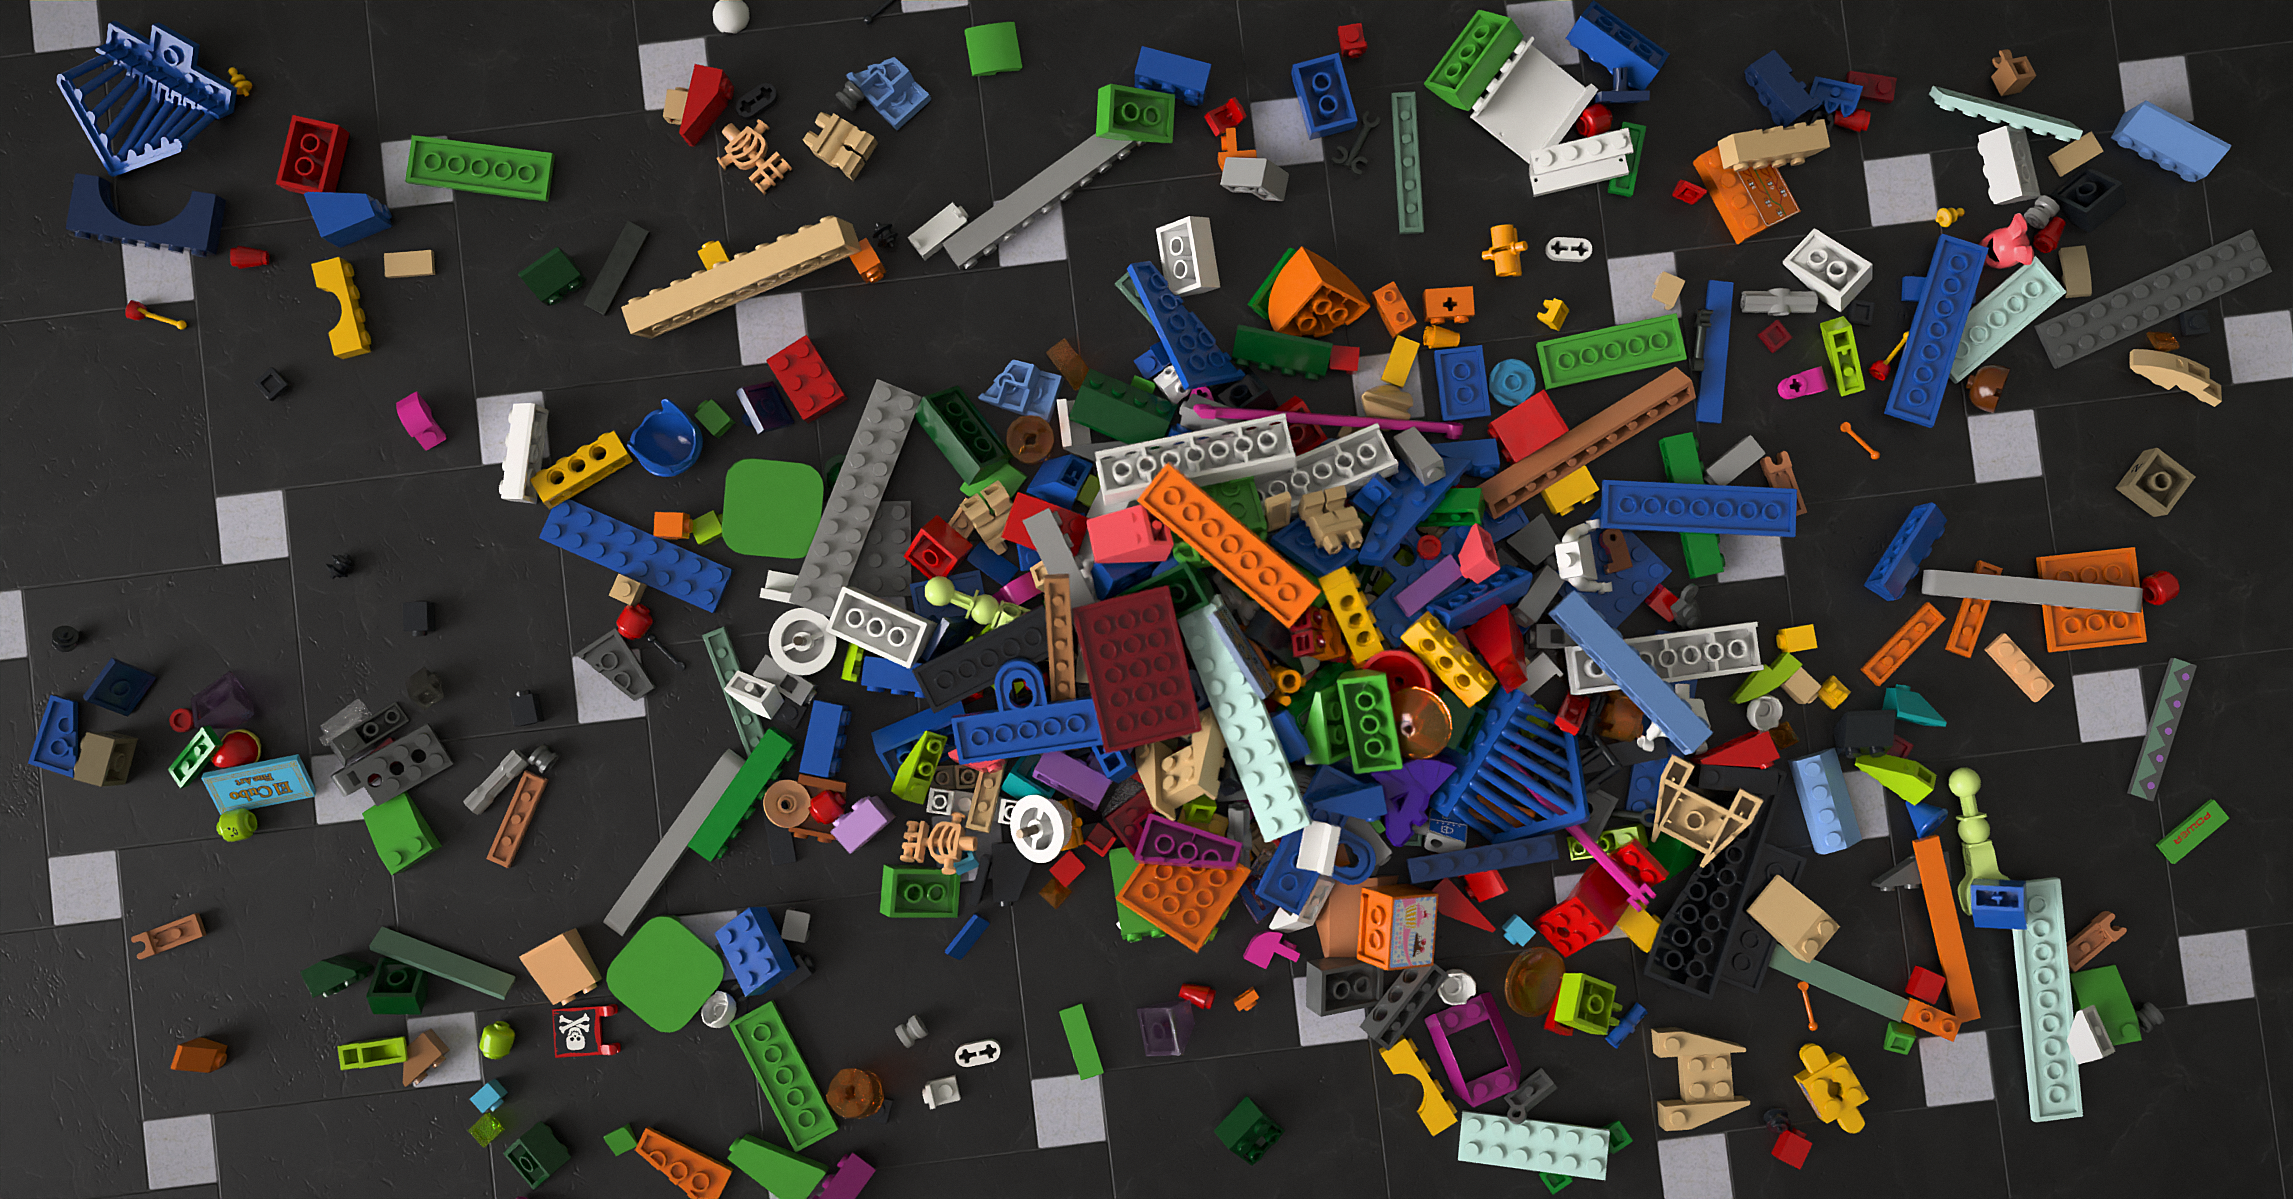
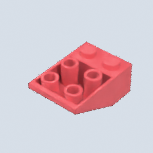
[1087,505,1174,563]

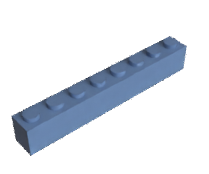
[1548,590,1713,755]

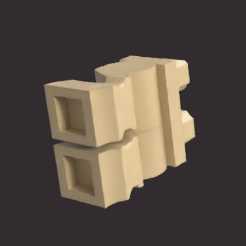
[803,112,878,181]
[959,480,1013,555]
[1297,485,1363,555]

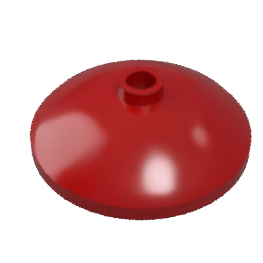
[1362,649,1432,721]

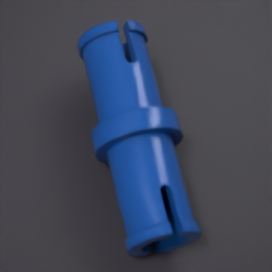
[1605,1002,1648,1049]

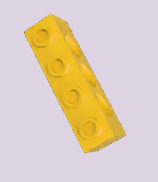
[529,431,633,510]
[1318,566,1384,663]
[1400,611,1497,708]

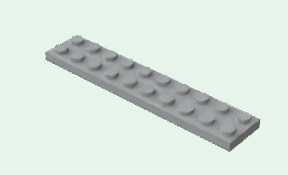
[788,379,921,618]

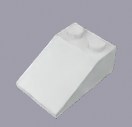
[1783,228,1873,312]

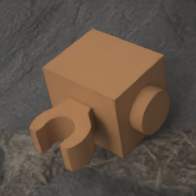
[1991,49,2036,96]

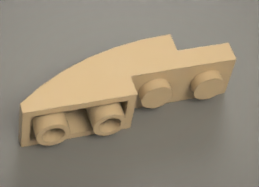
[2130,349,2222,407]

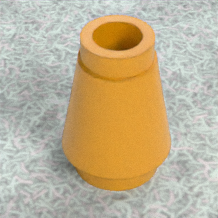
[1423,325,1460,348]

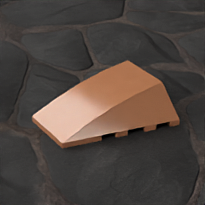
[1315,875,1399,958]

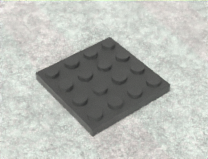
[821,501,912,597]

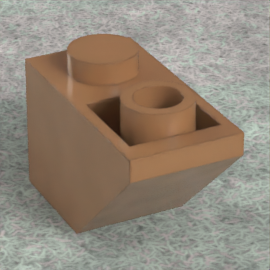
[403,1029,450,1087]

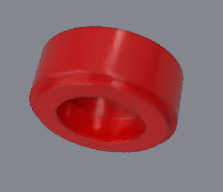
[1416,535,1442,560]
[169,708,197,732]

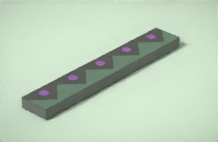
[2127,658,2197,802]

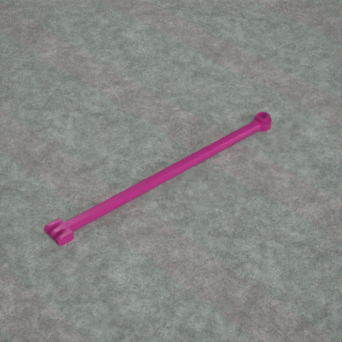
[1193,404,1464,439]
[1500,754,1657,912]

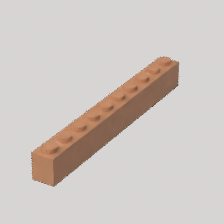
[1476,367,1696,520]

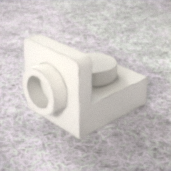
[922,1075,961,1109]

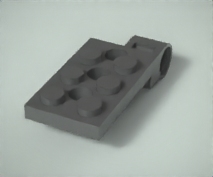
[330,722,454,807]
[1498,763,1619,843]

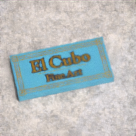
[202,754,317,815]

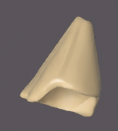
[1361,385,1413,432]

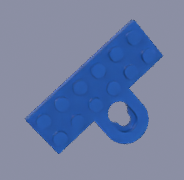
[1366,526,1472,649]
[951,659,1103,765]
[1255,764,1376,916]

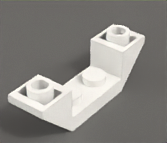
[926,788,1019,824]
[1269,874,1335,933]

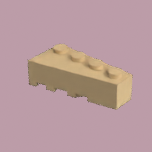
[1718,119,1830,172]

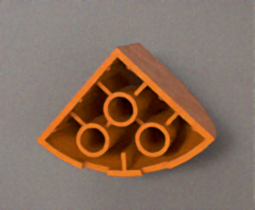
[1268,246,1371,338]

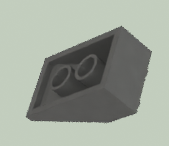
[1306,957,1384,1017]

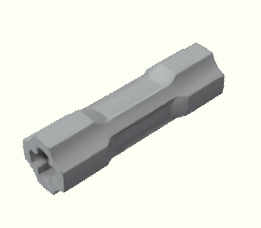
[463,749,530,815]

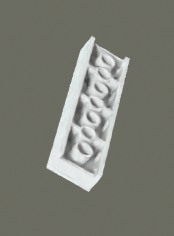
[1095,413,1297,506]
[1254,423,1399,518]
[1564,622,1764,695]

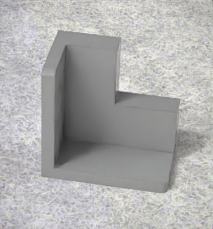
[1220,157,1289,201]

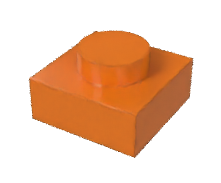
[1233,987,1259,1011]

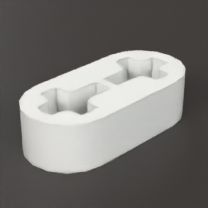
[1545,237,1592,262]
[955,1039,1001,1067]

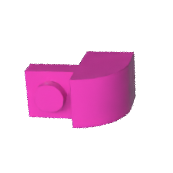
[396,391,447,451]
[992,571,1044,606]
[1243,929,1300,969]

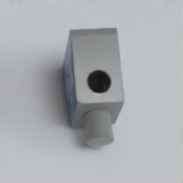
[1412,808,1468,854]

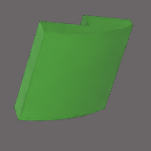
[964,22,1022,76]
[959,462,1028,514]

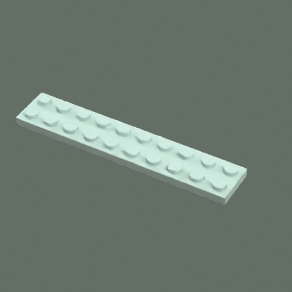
[1178,594,1313,842]
[2013,877,2083,1122]

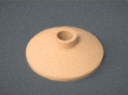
[763,780,811,828]

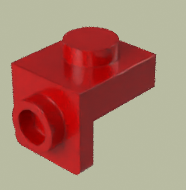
[1204,97,1247,136]

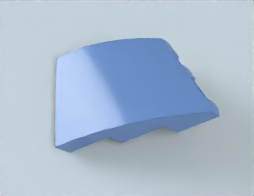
[846,57,932,130]
[979,359,1064,423]

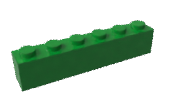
[1659,432,1725,579]
[687,726,798,862]

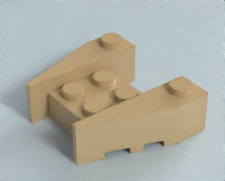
[1135,707,1228,821]
[1651,754,1763,868]
[1651,1027,1750,1131]

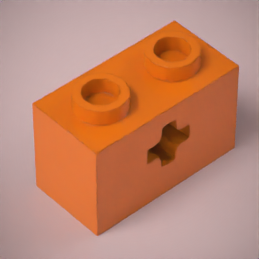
[849,238,887,284]
[1370,281,1417,338]
[1422,286,1475,325]
[1902,996,1962,1042]

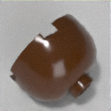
[1966,364,2011,413]

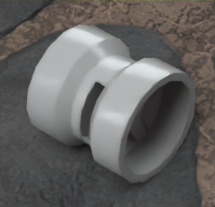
[2024,195,2060,229]
[895,1014,929,1048]

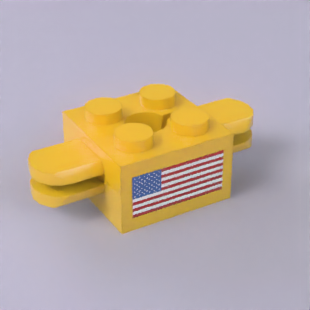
[1794,1043,1869,1133]

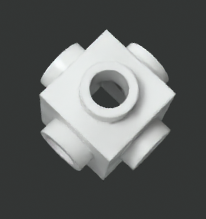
[1153,364,1193,404]

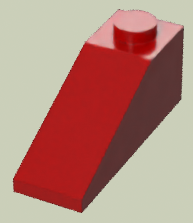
[1427,878,1496,933]

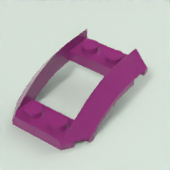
[1424,992,1521,1108]

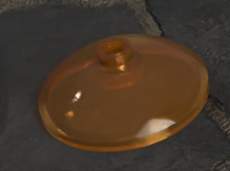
[1390,687,1452,760]
[1505,946,1566,1017]

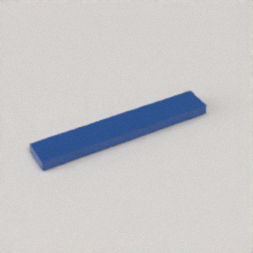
[1696,280,1734,424]

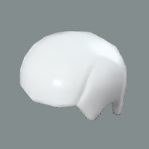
[713,0,750,34]
[1747,694,1783,732]
[1437,969,1476,1006]
[701,991,737,1028]

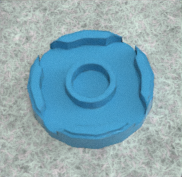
[1487,359,1536,407]

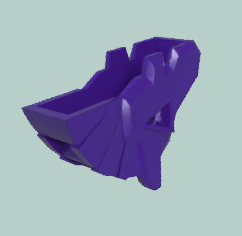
[1371,750,1457,847]

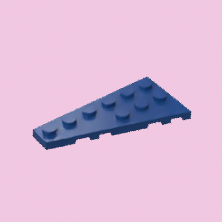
[1127,261,1245,390]
[1358,456,1473,567]

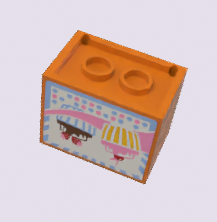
[1357,884,1438,971]

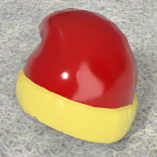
[211,729,261,768]

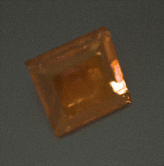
[2147,332,2180,352]
[1769,721,1800,750]
[1039,876,1072,909]

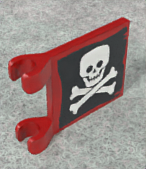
[552,1004,621,1058]

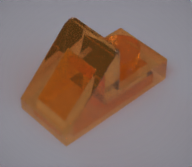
[1046,338,1089,391]

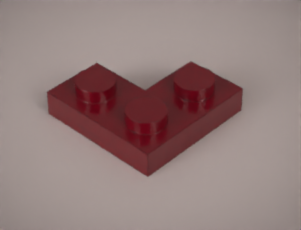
[1105,789,1156,857]

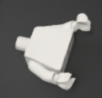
[1555,519,1613,594]
[1637,684,1710,755]

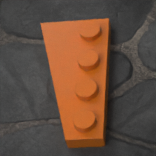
[635,1126,734,1199]

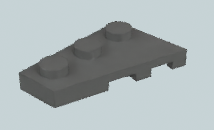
[576,628,656,701]

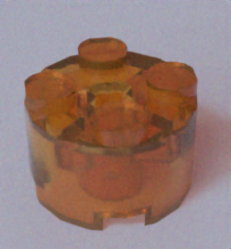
[1006,415,1055,465]
[1597,690,1645,743]
[826,1068,884,1119]

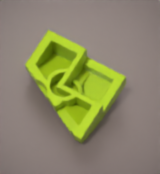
[841,642,867,682]

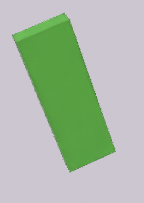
[1059,1003,1104,1081]

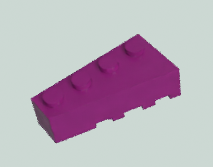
[1134,813,1244,870]
[812,1152,876,1199]

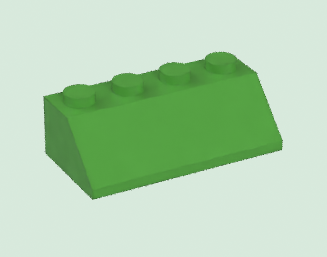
[1424,10,1524,111]
[1337,669,1403,774]

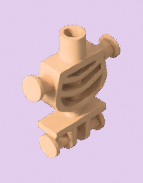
[717,119,792,195]
[900,812,978,875]

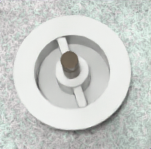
[769,608,837,675]
[1010,795,1072,863]

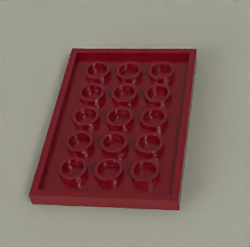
[1071,586,1203,754]

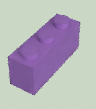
[1032,750,1112,811]

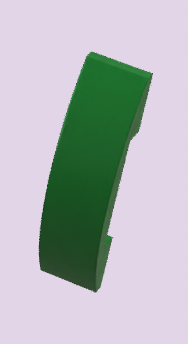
[1538,1120,1633,1194]

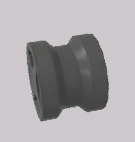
[836,81,866,111]
[528,743,559,774]
[2135,1002,2165,1033]

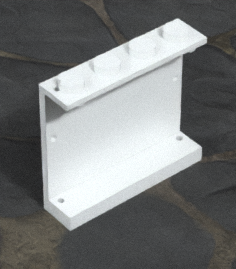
[1470,37,1599,164]
[1529,128,1633,197]

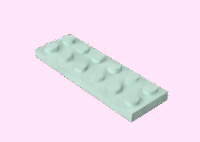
[1929,86,2083,142]
[1949,256,2066,384]
[1458,1110,1610,1180]

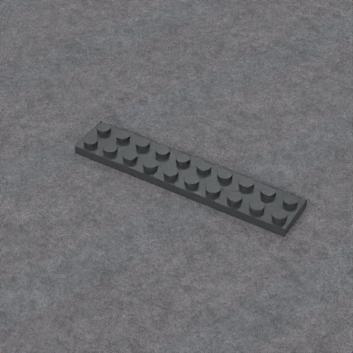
[2034,229,2272,369]

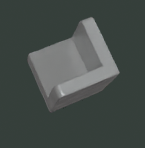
[781,907,811,943]

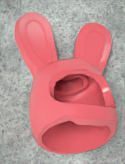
[1979,213,2034,269]

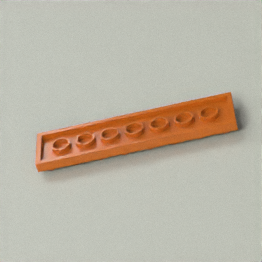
[1137,462,1322,628]

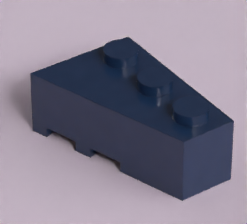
[1744,50,1821,129]

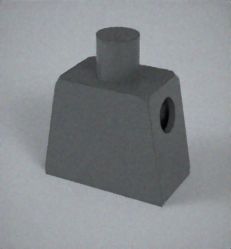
[1506,513,1560,572]

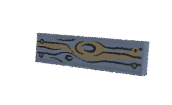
[1208,604,1276,700]

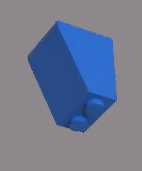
[304,192,392,248]

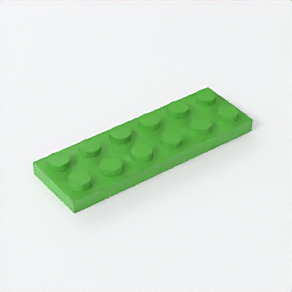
[405,135,555,202]
[1536,313,1687,390]
[729,1000,840,1153]

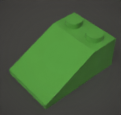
[1096,84,1175,143]
[1303,684,1351,765]
[362,791,442,875]
[880,865,961,918]
[2069,964,2142,1046]

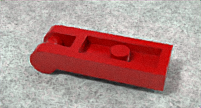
[1554,687,1591,736]

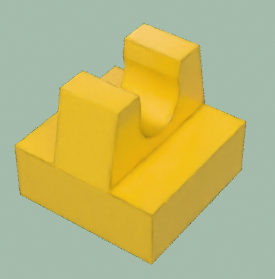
[1537,298,1569,331]
[1817,675,1851,709]

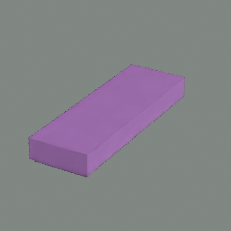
[1393,554,1462,617]

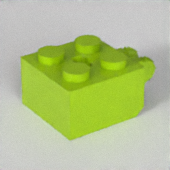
[1554,973,1622,1035]

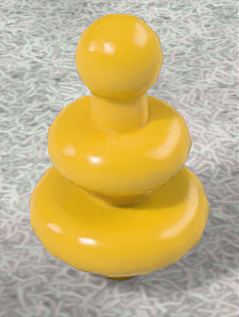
[228,67,252,96]
[1936,208,1965,228]

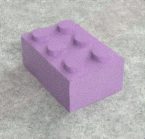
[831,795,896,853]

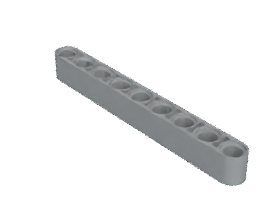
[1922,570,2143,613]
[603,749,746,937]

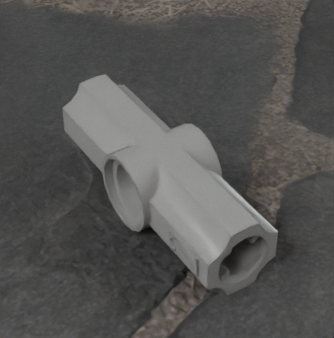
[1740,288,1818,316]
[1227,802,1252,870]

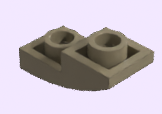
[2058,245,2092,298]
[928,765,979,791]

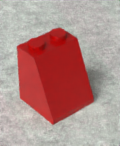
[1487,390,1569,465]
[1464,604,1528,694]

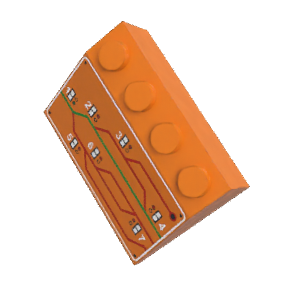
[1693,129,1801,245]

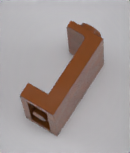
[788,773,850,843]

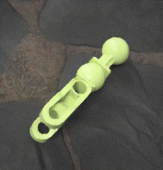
[925,576,1049,661]
[1948,768,2010,915]

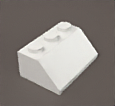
[1978,126,2041,205]
[1156,216,1220,297]

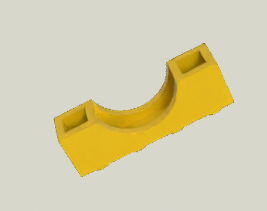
[311,257,371,359]
[1379,1035,1457,1136]

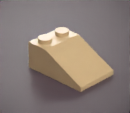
[1746,875,1840,963]

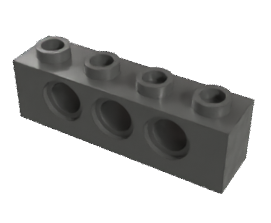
[1359,962,1449,1051]

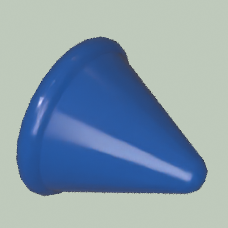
[1905,800,1948,839]

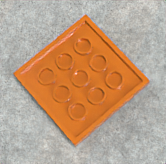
[2036,547,2147,652]
[1116,819,1251,953]

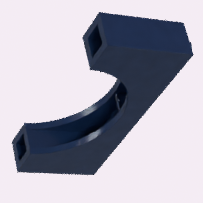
[66,173,226,257]
[1406,834,1559,885]

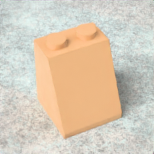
[520,928,602,1005]

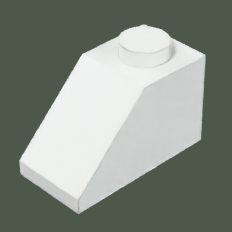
[724,671,784,719]
[2067,1005,2115,1064]

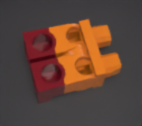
[1291,605,1346,661]

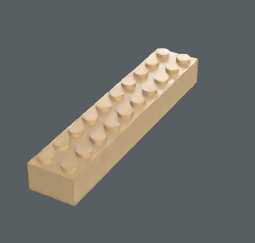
[621,216,862,339]

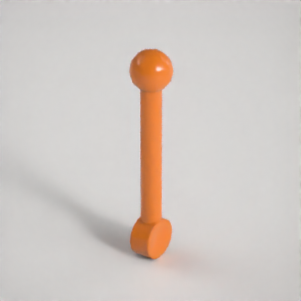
[1840,422,1880,460]
[1798,981,1818,1031]

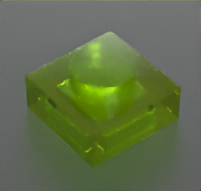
[467,1112,504,1148]

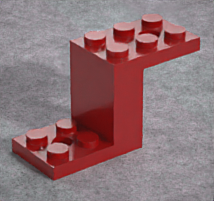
[1532,838,1669,958]

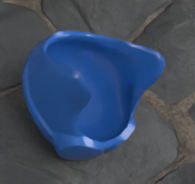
[627,399,703,477]

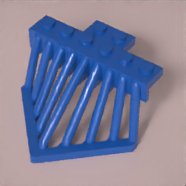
[57,20,237,177]
[1428,686,1590,844]

